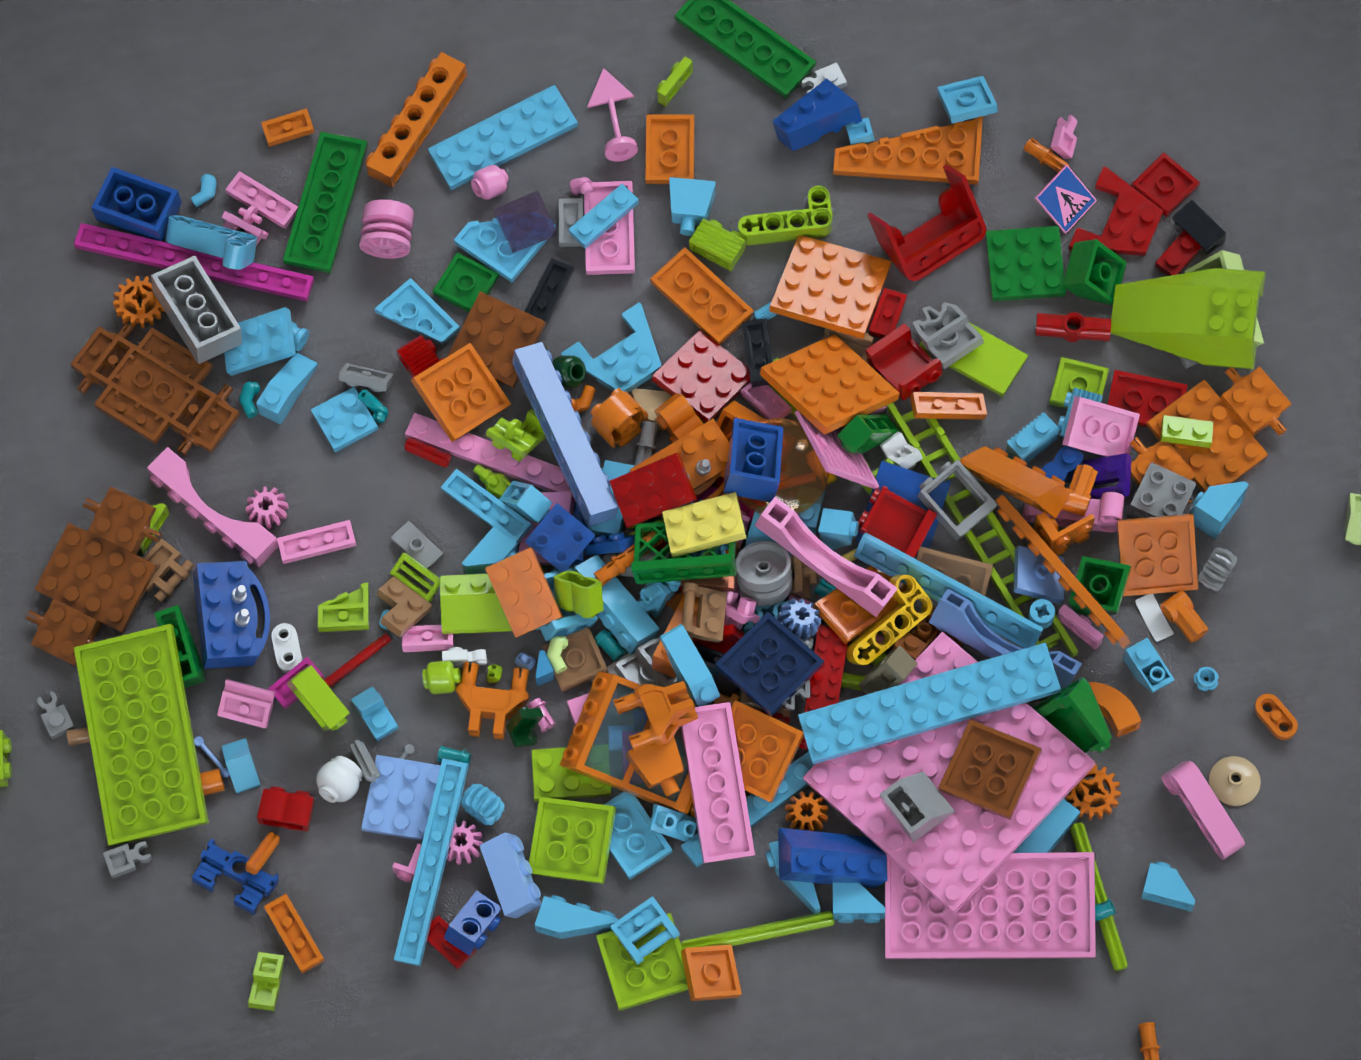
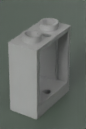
[917,460,997,541]

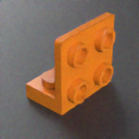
[1033,512,1095,556]

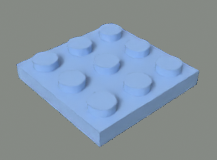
[361,755,441,841]

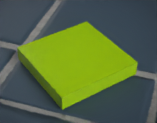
[1049,357,1109,409]

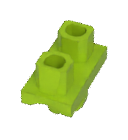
[486,418,537,462]

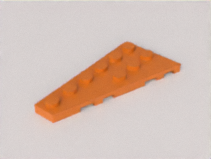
[833,116,983,185]

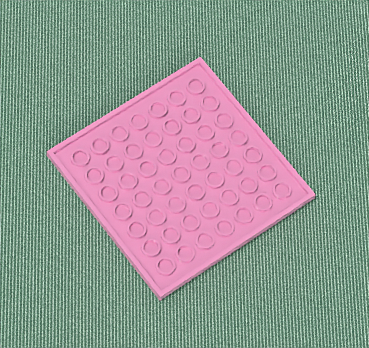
[803,632,1096,914]

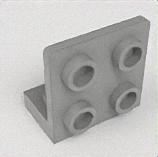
[1127,463,1196,519]

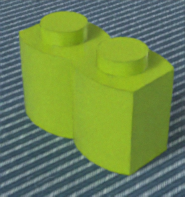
[553,571,604,618]

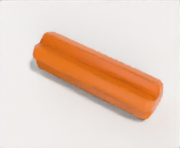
[245,832,280,875]

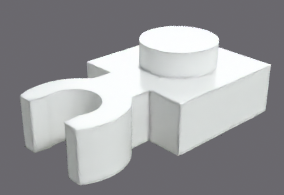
[801,62,847,93]
[442,647,487,668]

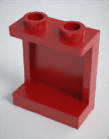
[865,323,943,401]
[858,486,937,558]

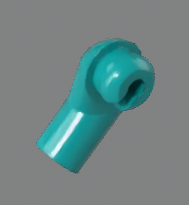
[239,381,260,418]
[358,390,389,423]

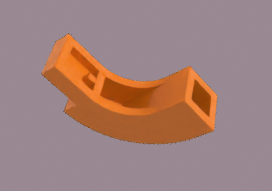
[1088,682,1142,738]

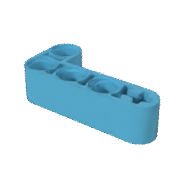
[165,215,257,270]

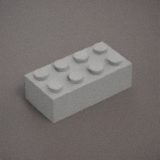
[151,256,242,364]

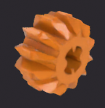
[785,791,828,831]

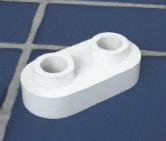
[272,623,303,673]

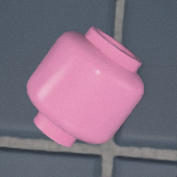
[471,164,508,200]

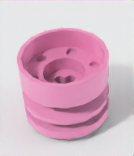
[359,200,414,259]

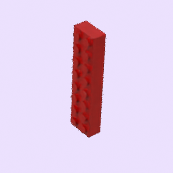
[799,625,848,749]

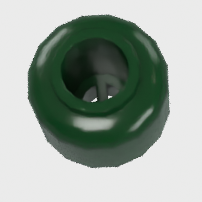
[552,355,586,388]

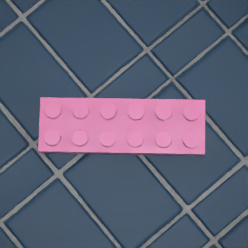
[681,702,755,864]

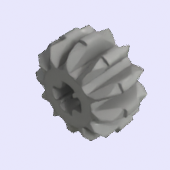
[1198,547,1237,591]

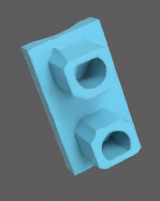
[637,582,675,618]
[646,804,697,842]

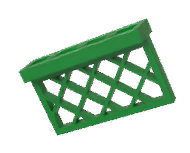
[631,522,737,584]

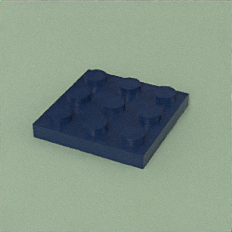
[715,612,824,717]

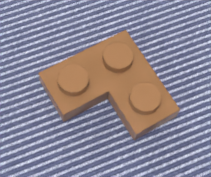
[377,576,432,638]

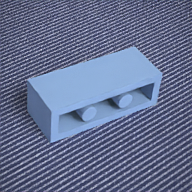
[479,832,541,919]

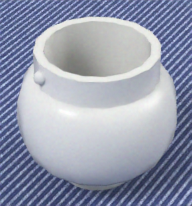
[316,756,362,803]

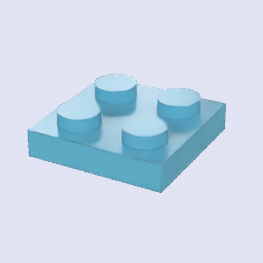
[937,76,998,124]
[311,387,378,452]

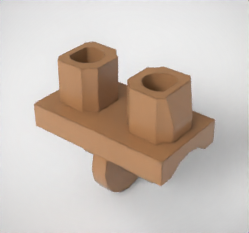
[789,555,822,600]

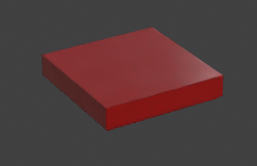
[1131,152,1200,217]

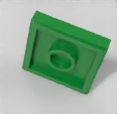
[432,252,500,313]

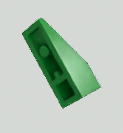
[837,414,901,454]
[154,605,207,688]

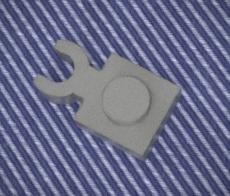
[37,691,76,740]
[103,841,152,879]

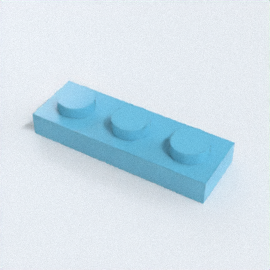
[568,184,639,249]

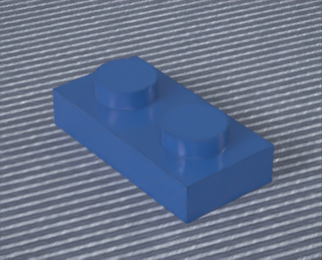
[584,532,635,555]

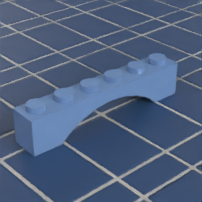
[929,588,1082,690]

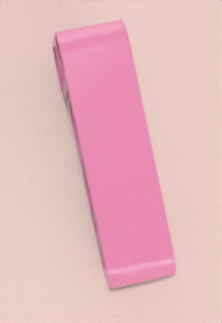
[1022,492,1124,533]
[1161,761,1245,860]

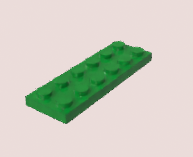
[674,0,816,99]
[283,131,368,274]

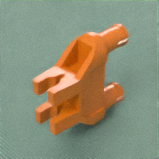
[455,662,529,740]
[613,681,698,752]

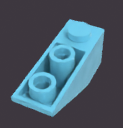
[534,895,619,939]

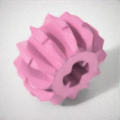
[245,486,289,530]
[447,820,483,865]

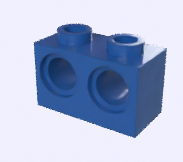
[444,890,502,956]

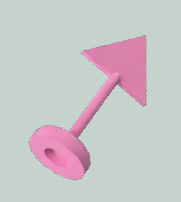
[587,68,638,162]

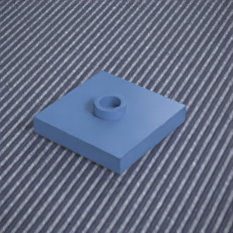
[1014,545,1064,604]

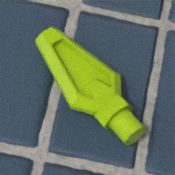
[473,464,511,499]

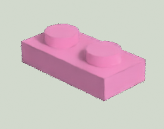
[402,625,454,652]

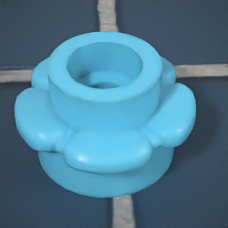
[1194,667,1219,691]

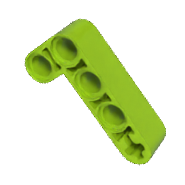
[738,186,832,245]

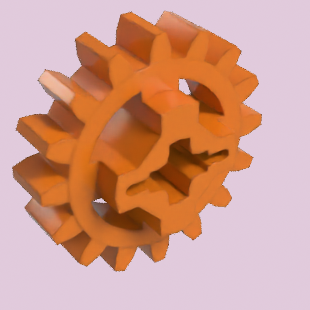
[113,276,165,328]
[1065,764,1121,821]

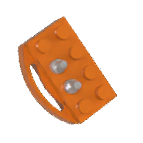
[628,419,730,518]

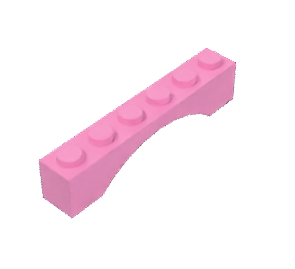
[147,447,279,568]
[754,497,898,617]

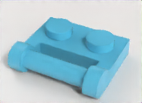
[610,896,680,965]

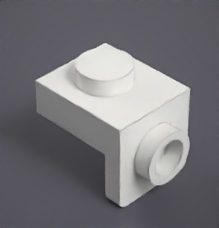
[880,432,923,470]

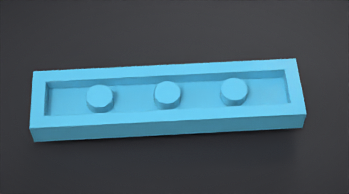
[441,469,533,545]

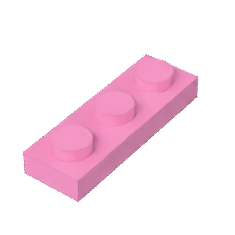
[225,171,298,229]
[277,520,357,564]

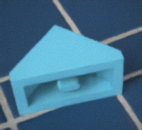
[222,738,261,794]

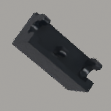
[1172,200,1226,255]

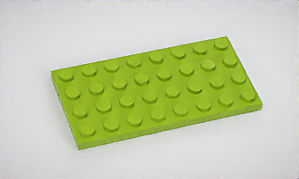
[74,624,209,846]

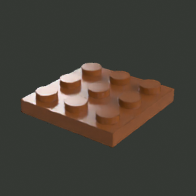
[447,291,547,389]
[938,719,1042,820]

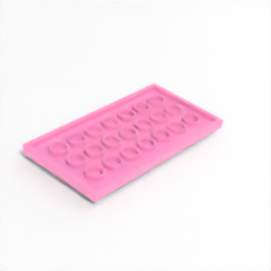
[885,852,1096,959]

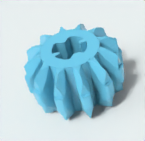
[460,783,505,825]

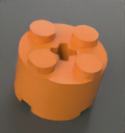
[591,388,648,448]

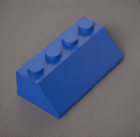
[778,828,887,889]

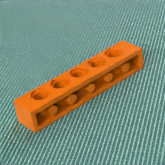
[365,52,467,188]

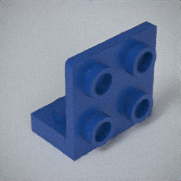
[525,503,595,572]

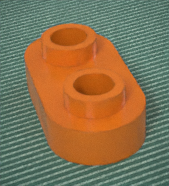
[1254,694,1298,740]

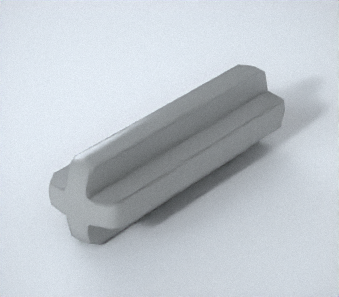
[350,740,380,783]

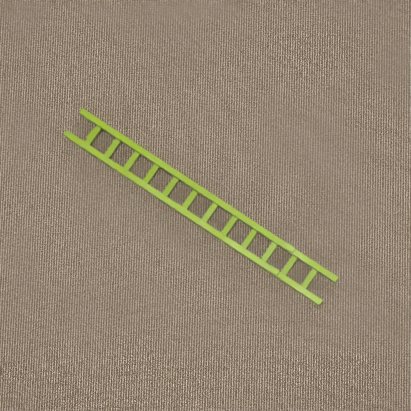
[886,403,1078,658]

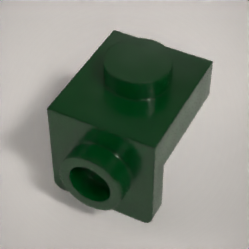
[506,707,544,747]

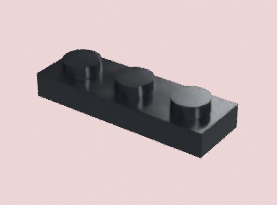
[524,258,574,332]
[742,318,773,388]

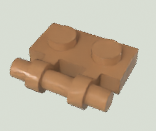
[144,538,194,603]

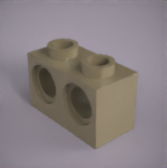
[858,645,918,694]

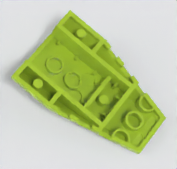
[1110,268,1266,369]

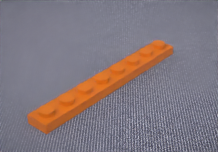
[995,494,1131,649]

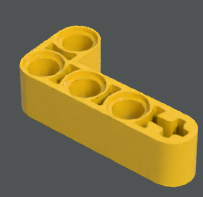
[846,575,932,665]

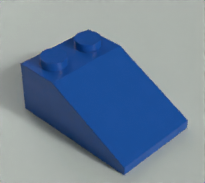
[723,418,783,502]

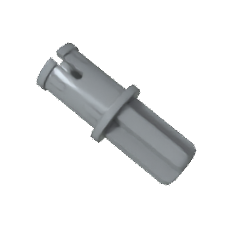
[634,421,659,466]

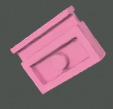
[217,679,276,728]

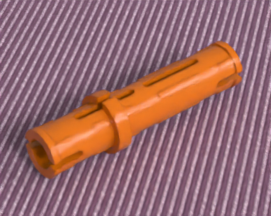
[593,531,663,587]

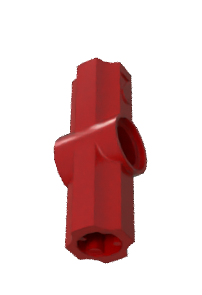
[1035,312,1111,342]

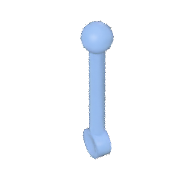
[194,736,230,777]

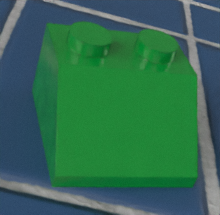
[1062,239,1127,306]
[1069,556,1131,616]

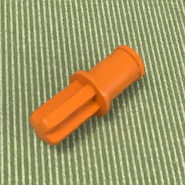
[1023,137,1069,172]
[1138,1022,1161,1060]

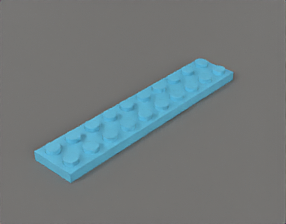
[798,643,1061,764]

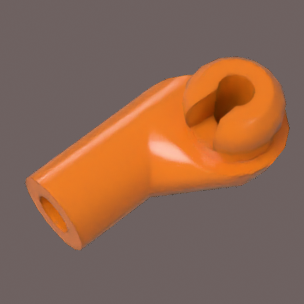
[571,385,596,413]

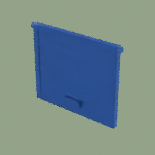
[855,461,951,559]

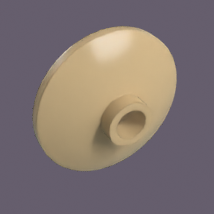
[1209,756,1261,806]

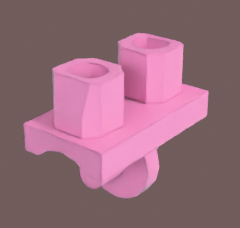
[222,205,269,246]
[724,590,760,629]

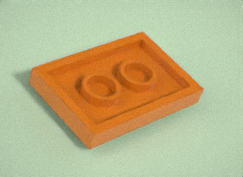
[645,114,695,184]
[485,547,563,638]

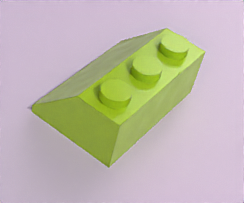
[440,574,512,634]

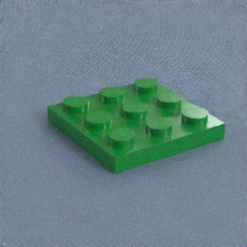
[985,226,1066,301]

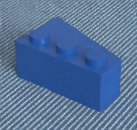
[772,78,862,151]

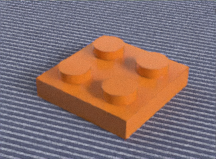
[681,945,742,1001]

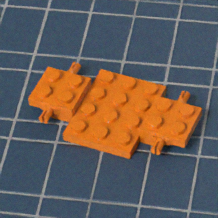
[1129,367,1292,508]

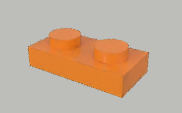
[261,108,315,147]

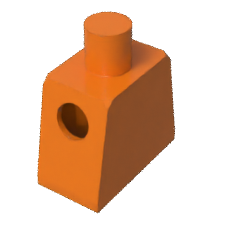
[625,736,684,797]

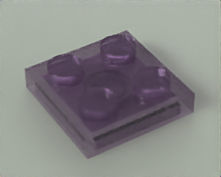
[493,191,557,253]

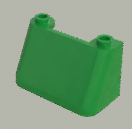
[1033,676,1112,753]

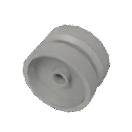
[736,541,792,606]

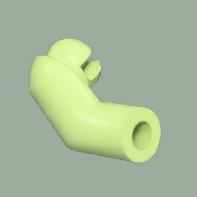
[547,635,568,674]

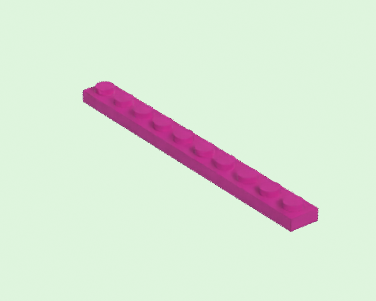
[74,223,314,302]

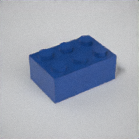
[91,167,182,242]

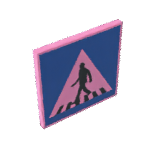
[1035,165,1097,234]

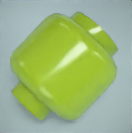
[422,660,461,694]

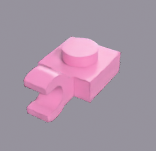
[1051,115,1077,160]

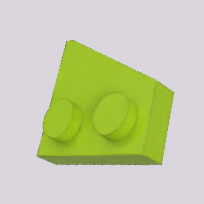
[318,582,369,632]

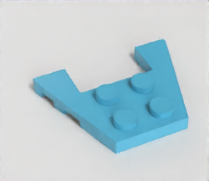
[561,302,662,393]

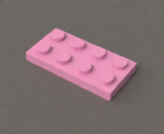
[584,181,635,275]

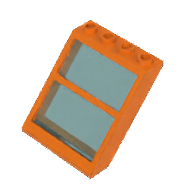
[560,671,693,814]

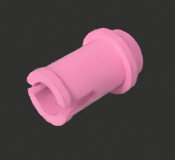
[527,698,556,732]

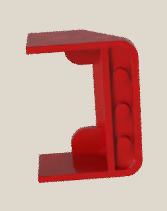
[867,164,986,281]

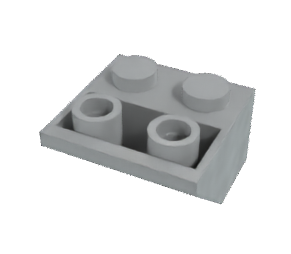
[880,771,955,843]

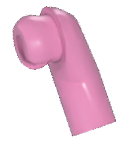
[569,177,593,196]

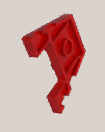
[1068,166,1163,256]

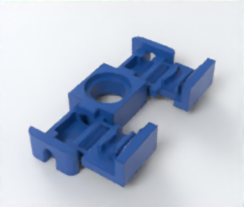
[192,839,279,915]

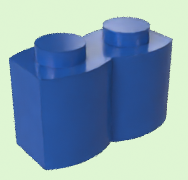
[1041,446,1084,483]

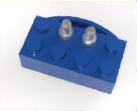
[193,561,270,669]

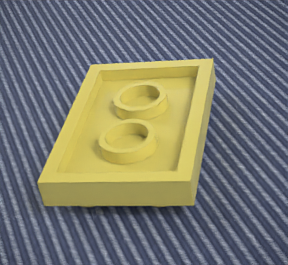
[662,492,747,558]

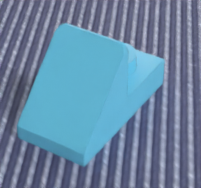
[351,686,399,741]

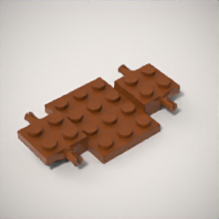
[70,323,240,456]
[26,486,162,667]

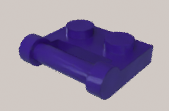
[1082,453,1131,499]

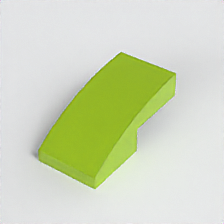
[248,952,284,1011]

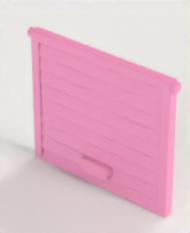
[795,410,879,490]

